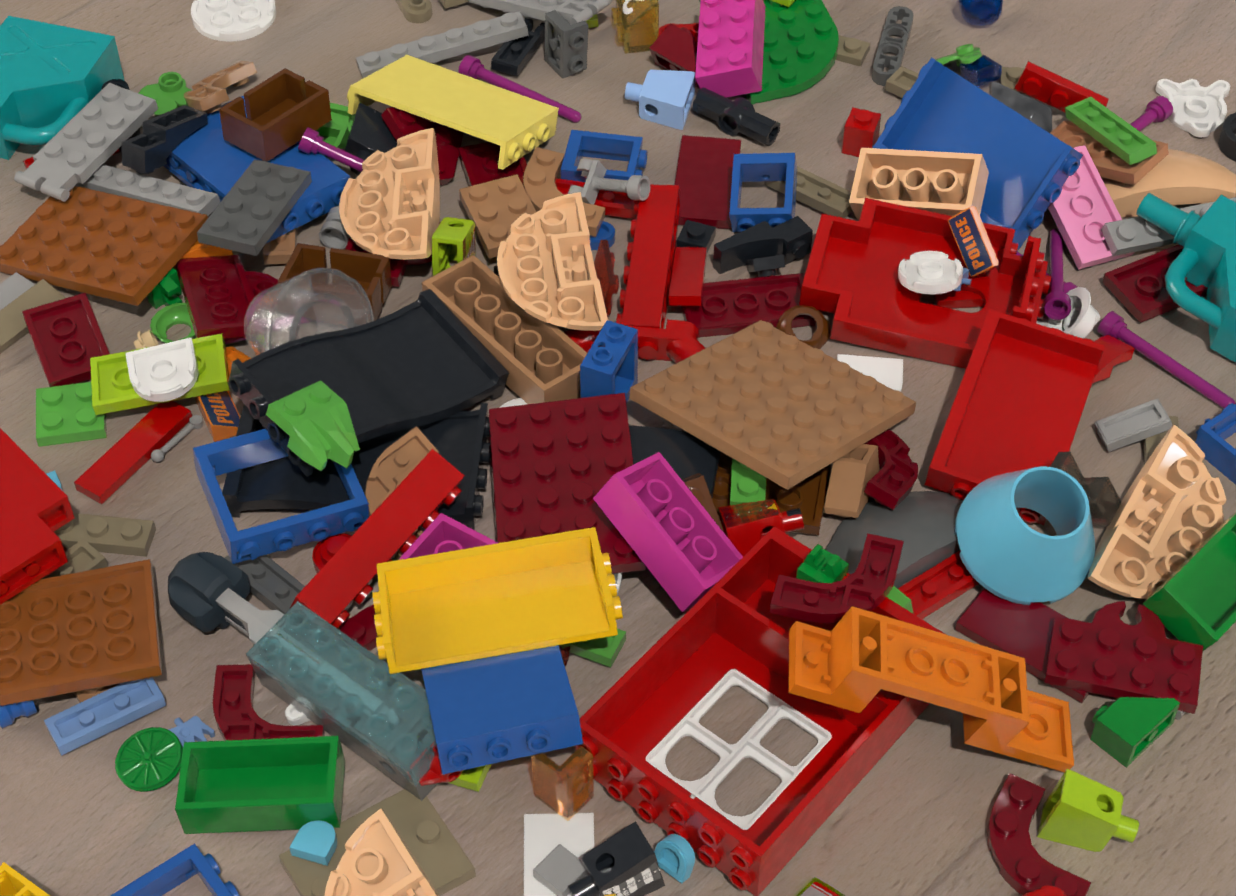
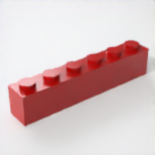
[616,184,681,329]
[290,448,465,631]

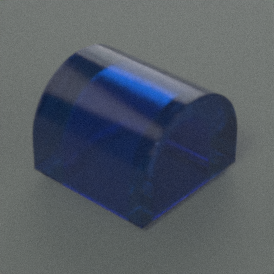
[960,54,1002,88]

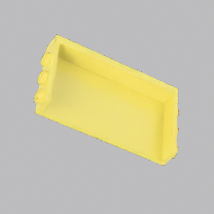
[347,55,559,170]

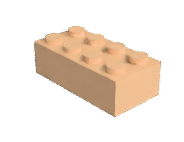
[849,148,989,220]

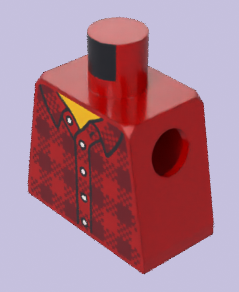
[718,499,804,556]

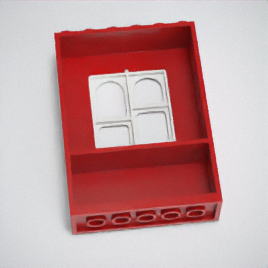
[575,526,945,896]

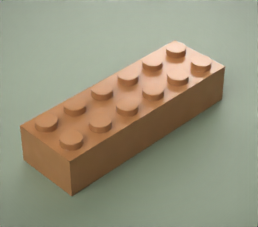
[422,255,587,404]

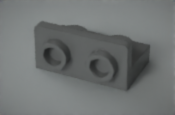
[544,10,588,79]

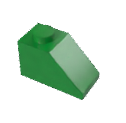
[1090,697,1180,768]

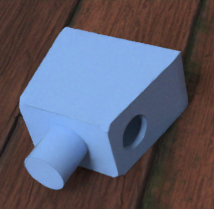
[625,70,696,130]

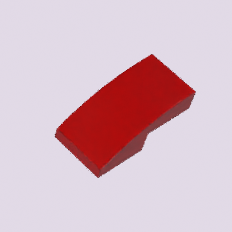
[1092,335,1135,384]

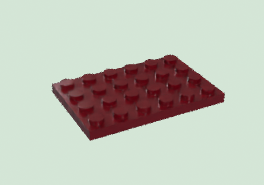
[489,393,646,574]

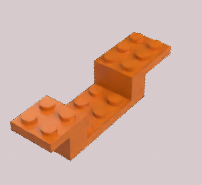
[788,606,1074,772]

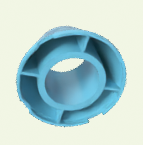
[955,466,1095,605]

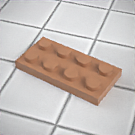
[1050,120,1169,185]

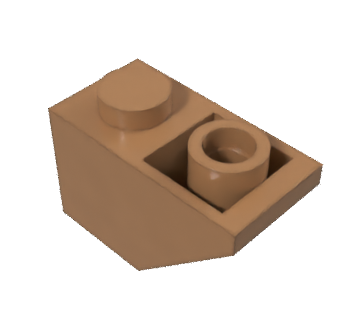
[824,444,879,518]

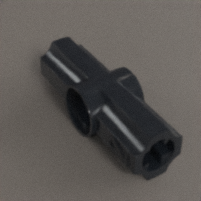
[693,87,781,146]

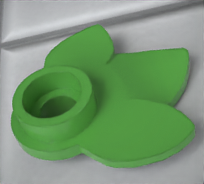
[936,44,982,67]
[138,72,192,116]

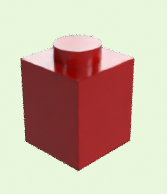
[842,107,881,157]

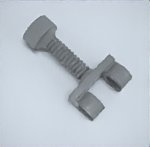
[568,158,650,205]

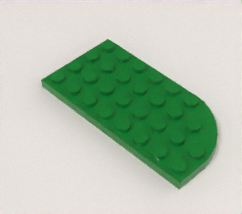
[699,0,839,104]

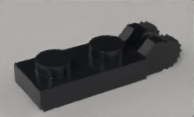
[491,18,545,76]

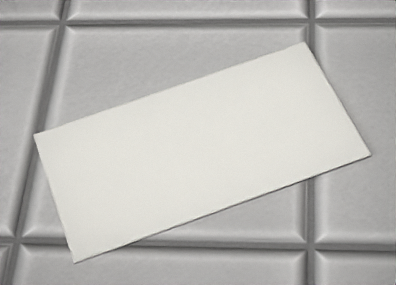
[524,813,594,896]

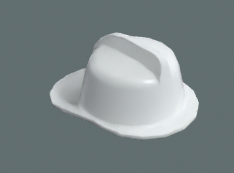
[1036,287,1101,338]

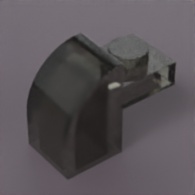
[1050,452,1121,526]

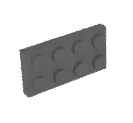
[197,159,312,256]

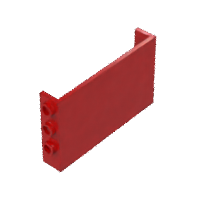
[925,308,1105,525]

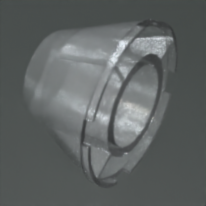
[244,268,374,356]

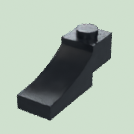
[121,105,207,174]
[713,216,813,274]

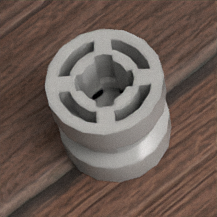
[319,206,350,249]

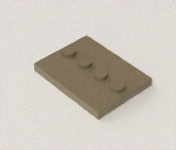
[279,789,476,896]

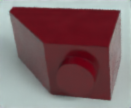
[649,23,699,89]

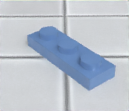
[44,677,166,756]

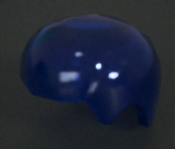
[959,0,1003,26]

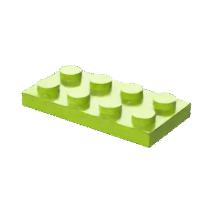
[90,334,230,415]

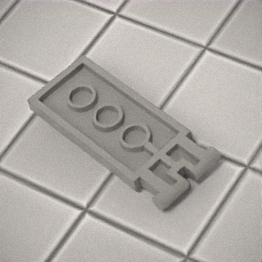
[468,0,612,25]
[14,83,158,201]

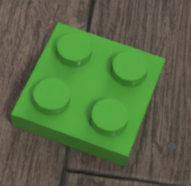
[36,382,107,447]

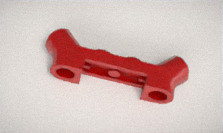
[564,319,706,363]

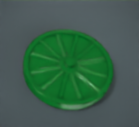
[115,727,183,792]

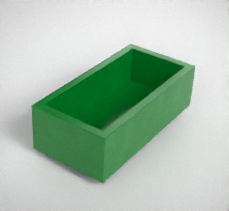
[1143,512,1236,651]
[175,736,345,834]

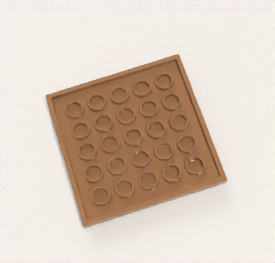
[629,320,916,490]

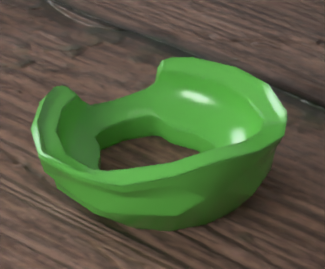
[150,303,196,343]

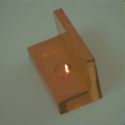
[531,746,594,821]

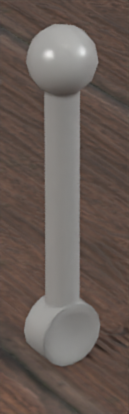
[151,415,204,462]

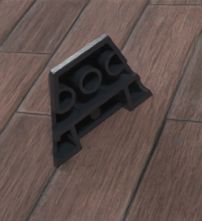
[629,424,721,498]

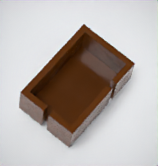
[219,68,332,161]
[278,243,392,325]

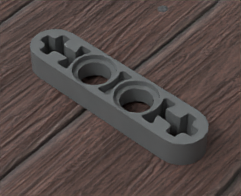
[872,6,914,86]

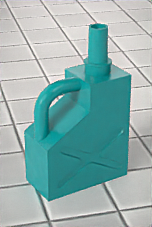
[0,16,125,160]
[1136,193,1236,363]

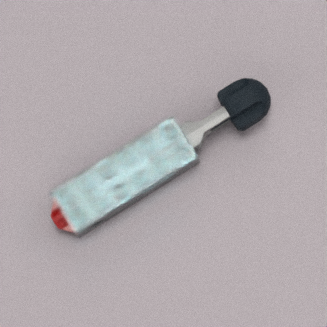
[168,552,463,801]

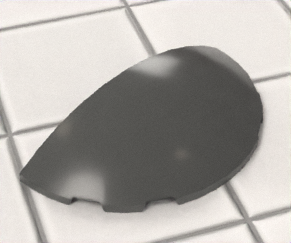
[826,491,964,589]

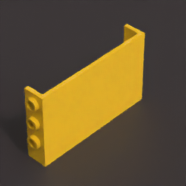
[372,527,623,674]

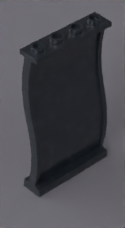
[228,289,509,476]
[222,403,491,530]

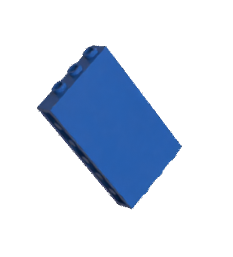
[873,57,1083,250]
[164,95,350,243]
[421,645,583,774]

